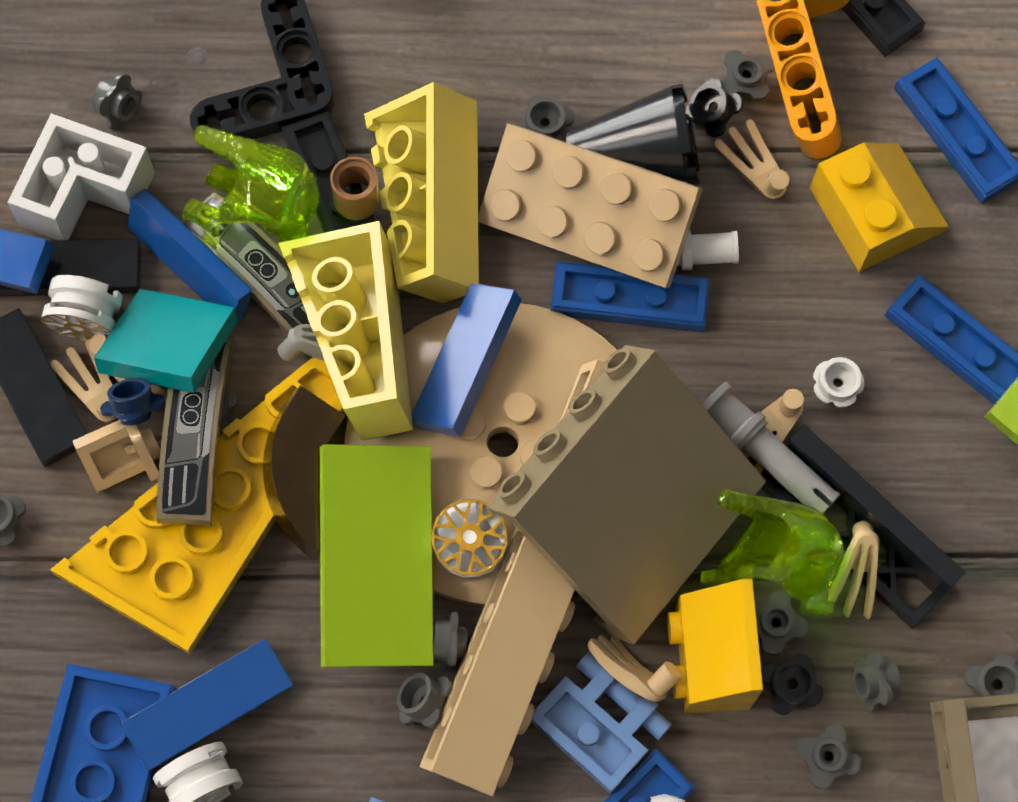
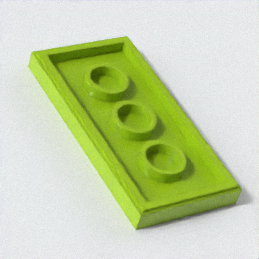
[320,444,434,667]

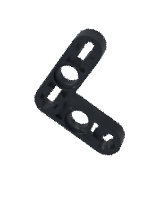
[190,0,334,149]

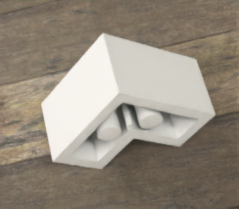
[7,113,155,240]

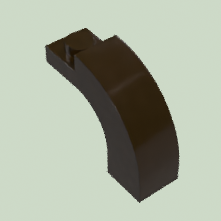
[263,385,346,559]

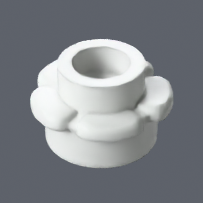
[813,357,864,408]

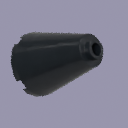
[566,84,701,185]

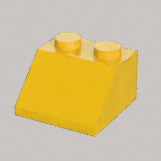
[810,142,949,272]
[667,579,763,714]

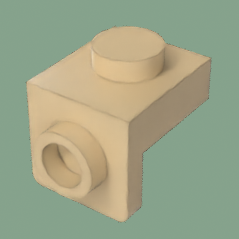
[73,420,161,493]

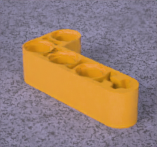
[756,0,850,159]

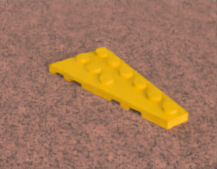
[50,357,345,655]

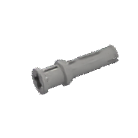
[702,381,841,519]

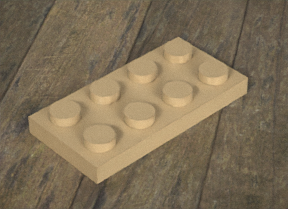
[478,123,703,288]

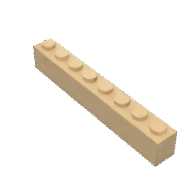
[419,359,605,796]

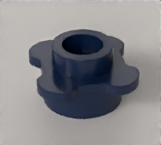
[100,378,165,425]

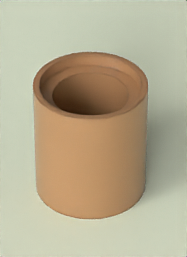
[330,157,380,220]

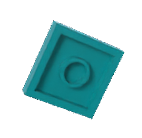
[94,289,237,393]

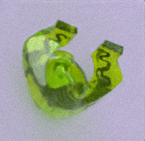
[182,125,319,245]
[701,489,844,615]

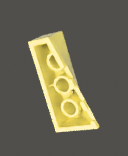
[364,82,479,304]
[279,221,413,441]

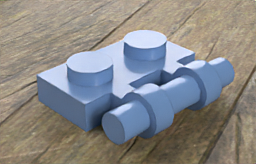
[531,651,672,794]

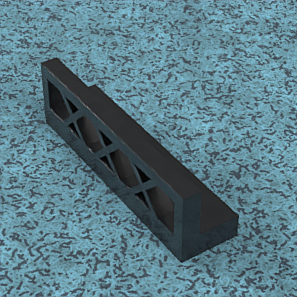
[761,425,966,629]

